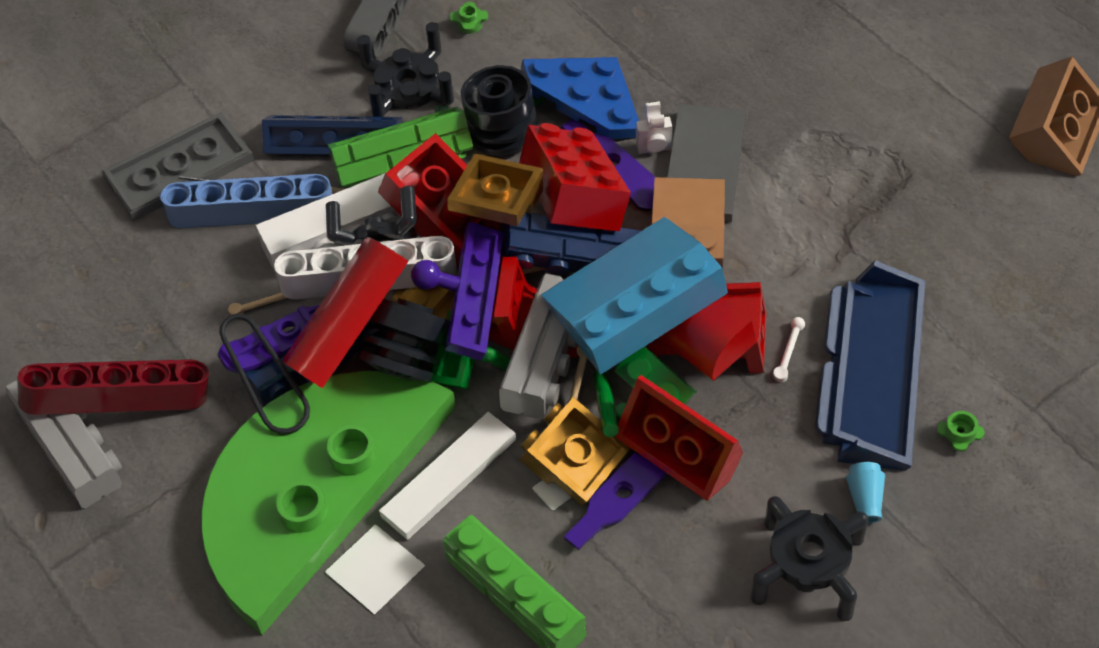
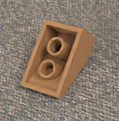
[652,177,725,268]

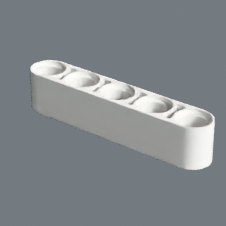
[274,236,457,300]

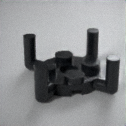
[357,22,454,117]
[325,186,422,245]
[751,496,868,621]

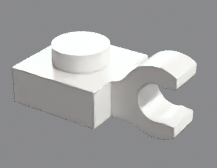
[636,101,672,154]

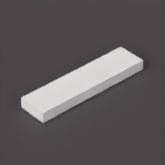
[379,412,516,540]

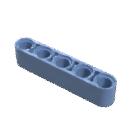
[160,174,332,228]

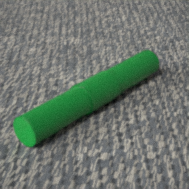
[593,371,619,437]

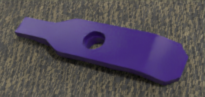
[562,119,655,211]
[218,304,320,373]
[564,452,668,551]

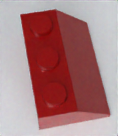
[614,375,743,501]

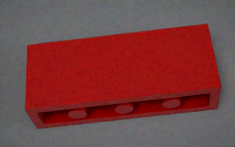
[282,237,409,389]
[659,298,756,381]

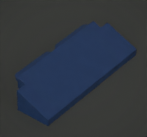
[815,260,926,471]

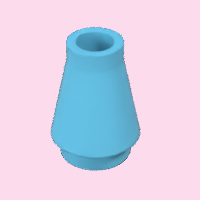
[846,462,885,524]

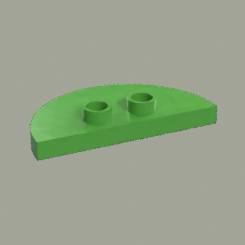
[202,371,456,635]

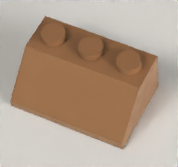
[1009,56,1099,176]

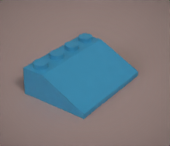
[541,217,728,375]

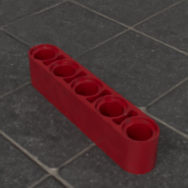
[17,359,209,415]

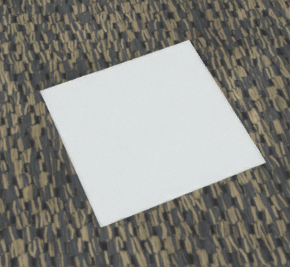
[325,524,425,615]

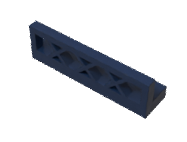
[262,115,402,154]

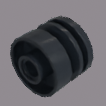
[460,65,538,157]
[357,298,450,382]

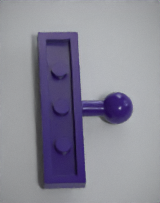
[411,222,504,361]

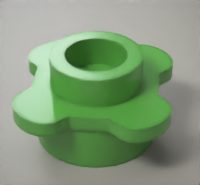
[450,2,488,34]
[937,411,985,452]

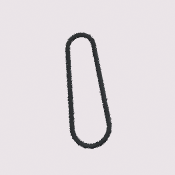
[219,314,310,434]

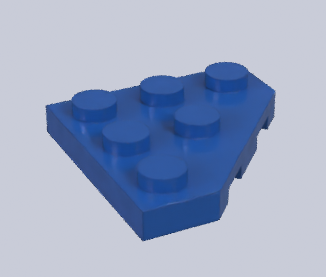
[520,57,639,139]

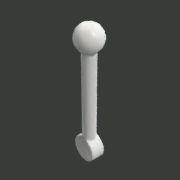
[773,317,805,383]

